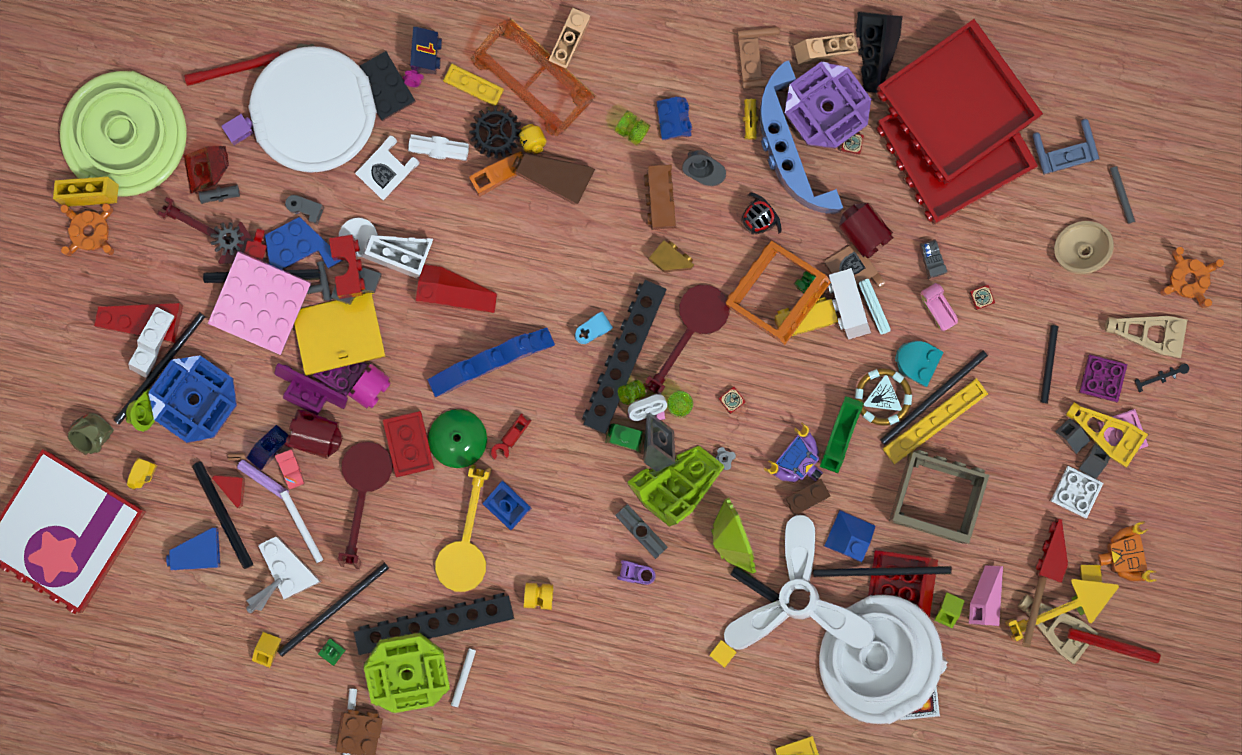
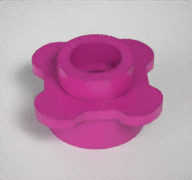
[402,70,424,87]

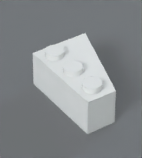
[362,235,433,279]
[828,268,871,340]

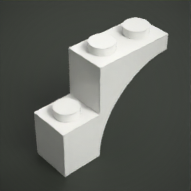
[128,307,174,378]

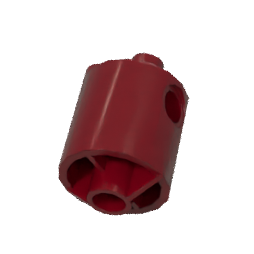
[838,203,894,259]
[285,409,343,459]

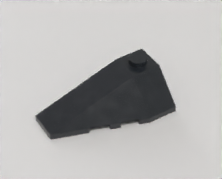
[856,12,903,93]

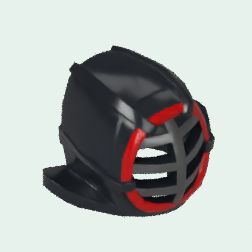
[741,193,782,235]

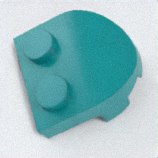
[895,340,944,387]

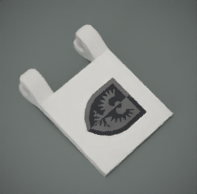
[355,136,419,201]

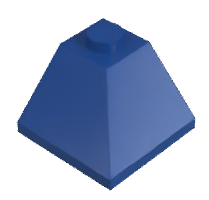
[824,510,876,562]

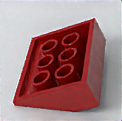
[868,550,938,618]

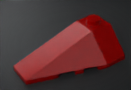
[416,264,497,313]

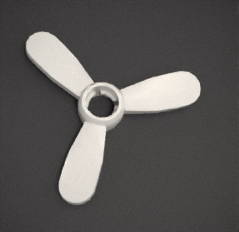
[724,515,875,650]

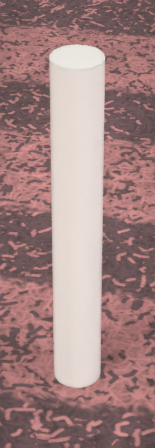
[451,648,476,707]

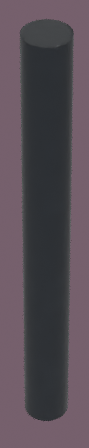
[1040,325,1059,404]

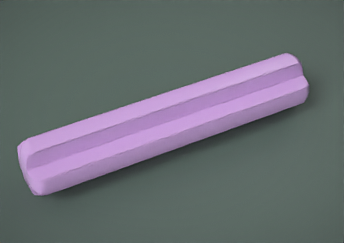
[237,460,289,499]

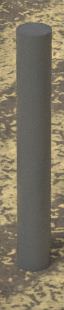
[1110,166,1135,224]

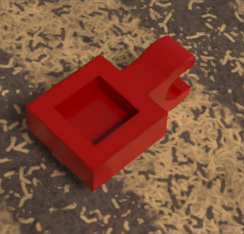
[244,229,267,261]

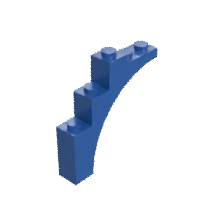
[427,328,555,397]

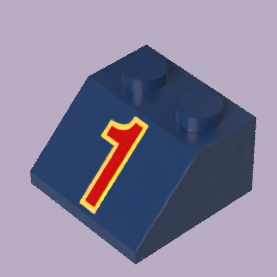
[410,27,442,74]

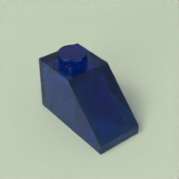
[246,425,288,470]

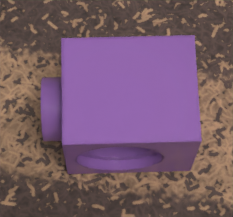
[222,114,254,145]

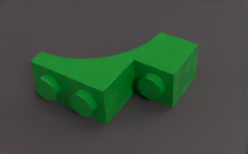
[820,396,864,473]

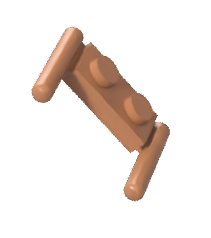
[737,27,780,89]

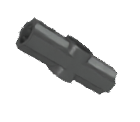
[615,504,668,559]

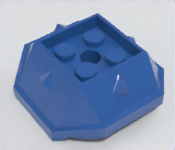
[148,355,237,443]

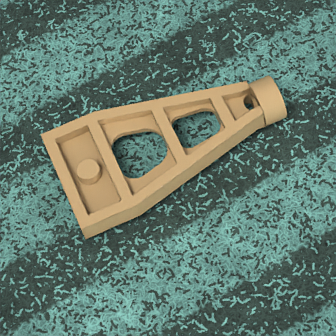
[1105,316,1187,358]
[1018,594,1098,665]

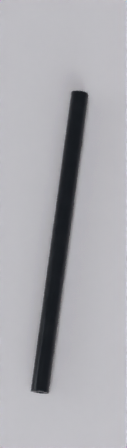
[114,312,205,425]
[880,350,988,445]
[277,562,389,657]
[813,566,952,577]

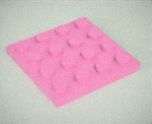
[208,251,312,355]

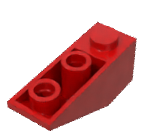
[1035,519,1068,583]

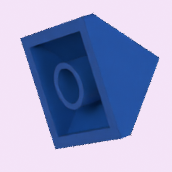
[483,481,532,530]

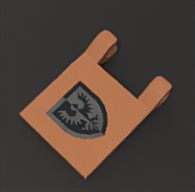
[824,244,885,289]

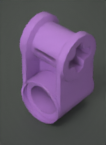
[617,560,656,585]

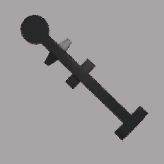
[1134,364,1189,393]

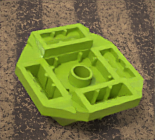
[364,633,450,713]

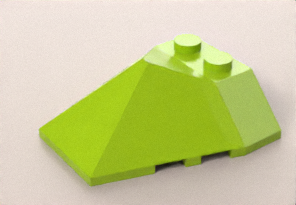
[627,446,724,526]
[711,498,756,573]

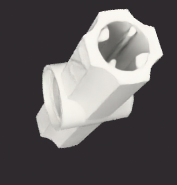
[408,134,469,161]

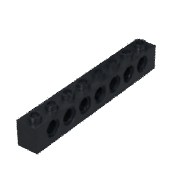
[581,280,667,435]
[354,593,515,655]

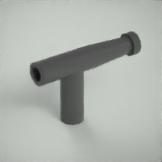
[307,261,331,301]

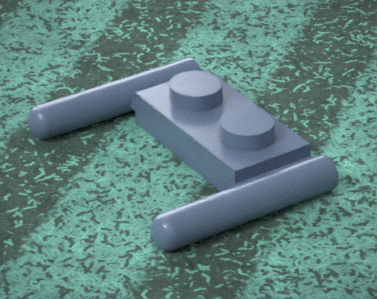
[1032,119,1100,175]

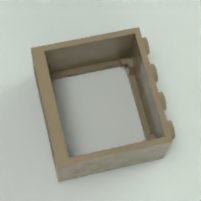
[889,450,989,544]

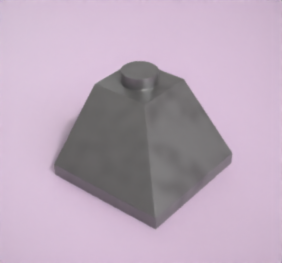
[643,413,675,472]

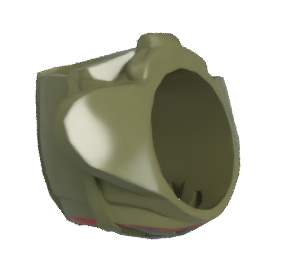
[68,413,114,455]

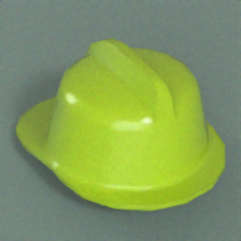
[125,389,155,431]

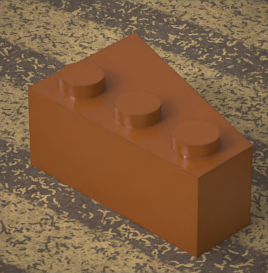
[644,164,676,230]

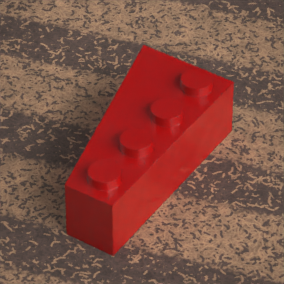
[94,303,183,343]

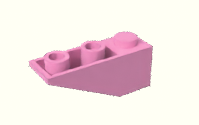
[969,565,1003,626]

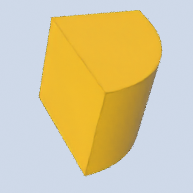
[252,632,281,668]

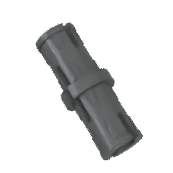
[199,184,240,204]

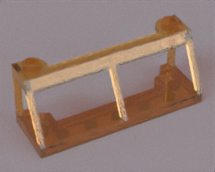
[470,18,596,137]

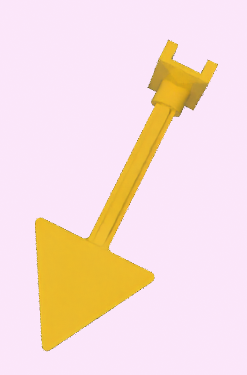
[1005,579,1119,641]

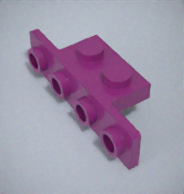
[274,363,348,415]

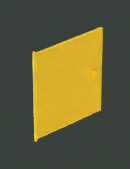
[294,292,386,376]

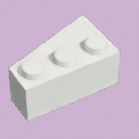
[258,537,322,599]

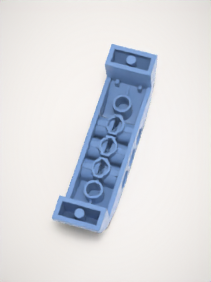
[759,60,843,214]

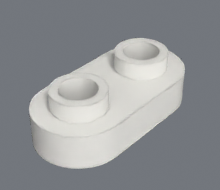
[628,394,667,421]

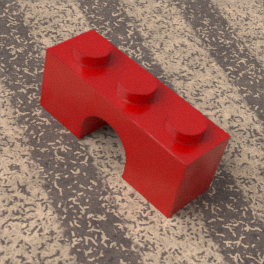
[329,235,365,299]

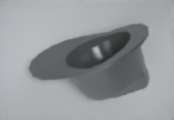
[682,150,726,186]

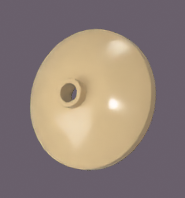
[1054,221,1114,274]

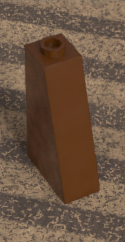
[512,154,595,205]

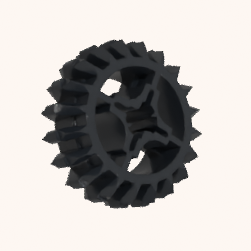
[469,106,522,159]

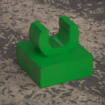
[318,638,346,666]

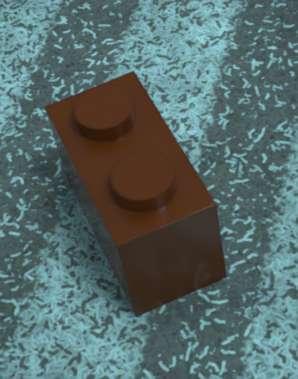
[785,479,831,516]

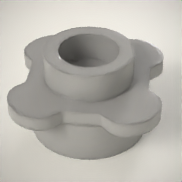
[716,447,736,470]

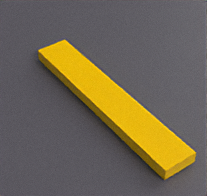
[883,378,988,464]

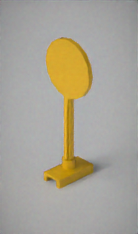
[436,464,492,592]

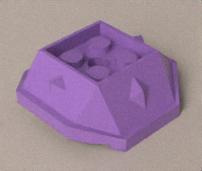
[784,61,871,149]

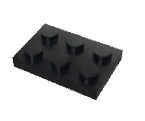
[360,51,416,121]

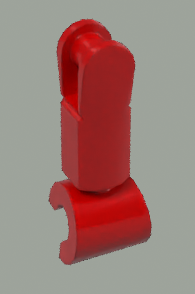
[490,413,532,460]

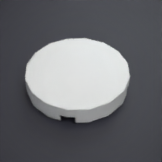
[339,218,378,257]

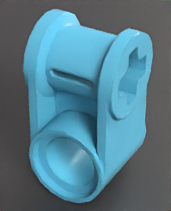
[575,311,613,344]

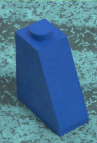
[166,528,221,570]

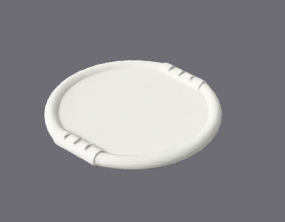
[248,46,377,172]
[819,595,943,724]

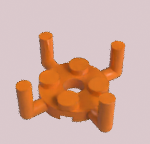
[60,203,114,256]
[1160,247,1224,309]

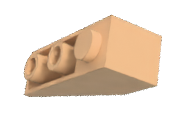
[548,8,591,69]
[794,33,858,65]

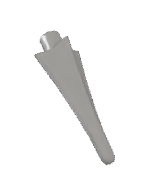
[246,578,282,613]

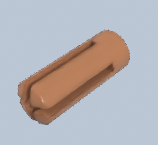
[227,453,246,461]

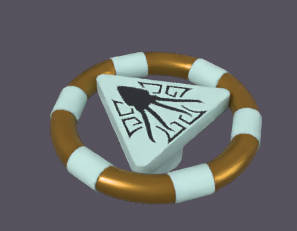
[855,368,912,426]

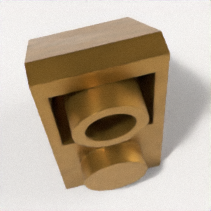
[649,240,694,272]

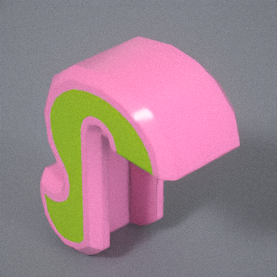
[921,283,958,331]

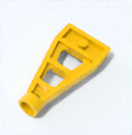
[1066,402,1148,468]

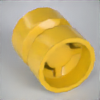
[524,583,554,610]

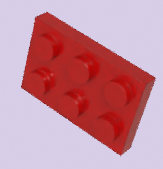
[383,411,435,478]

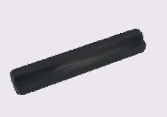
[731,567,779,603]

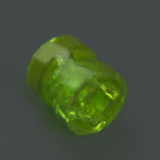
[618,380,646,405]

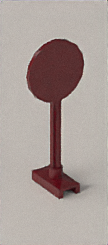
[641,285,729,395]
[338,442,392,570]

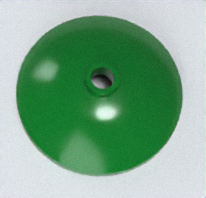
[428,409,487,468]

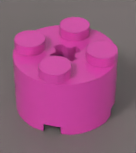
[348,364,391,409]

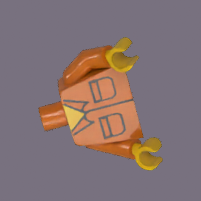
[1098,521,1157,582]

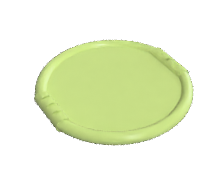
[60,70,187,197]

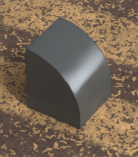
[1055,418,1090,454]
[1079,443,1110,479]

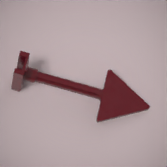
[157,197,266,264]

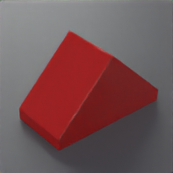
[212,476,245,509]

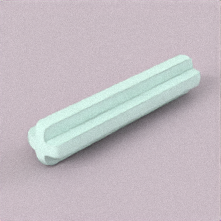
[859,279,891,335]

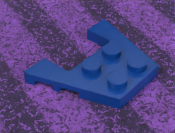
[265,217,344,270]

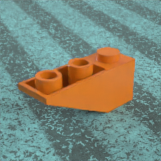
[469,151,523,197]

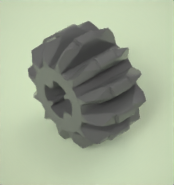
[210,222,244,255]

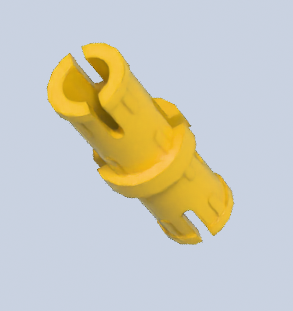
[743,99,758,140]

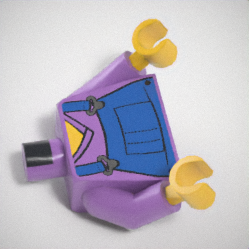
[764,423,823,482]

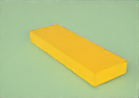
[443,64,504,106]

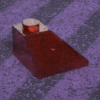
[184,146,229,194]

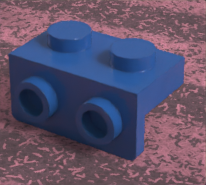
[657,97,692,140]

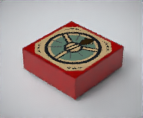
[841,134,864,155]
[969,285,995,310]
[718,387,746,414]

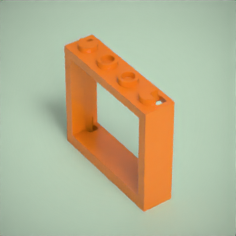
[725,240,831,345]

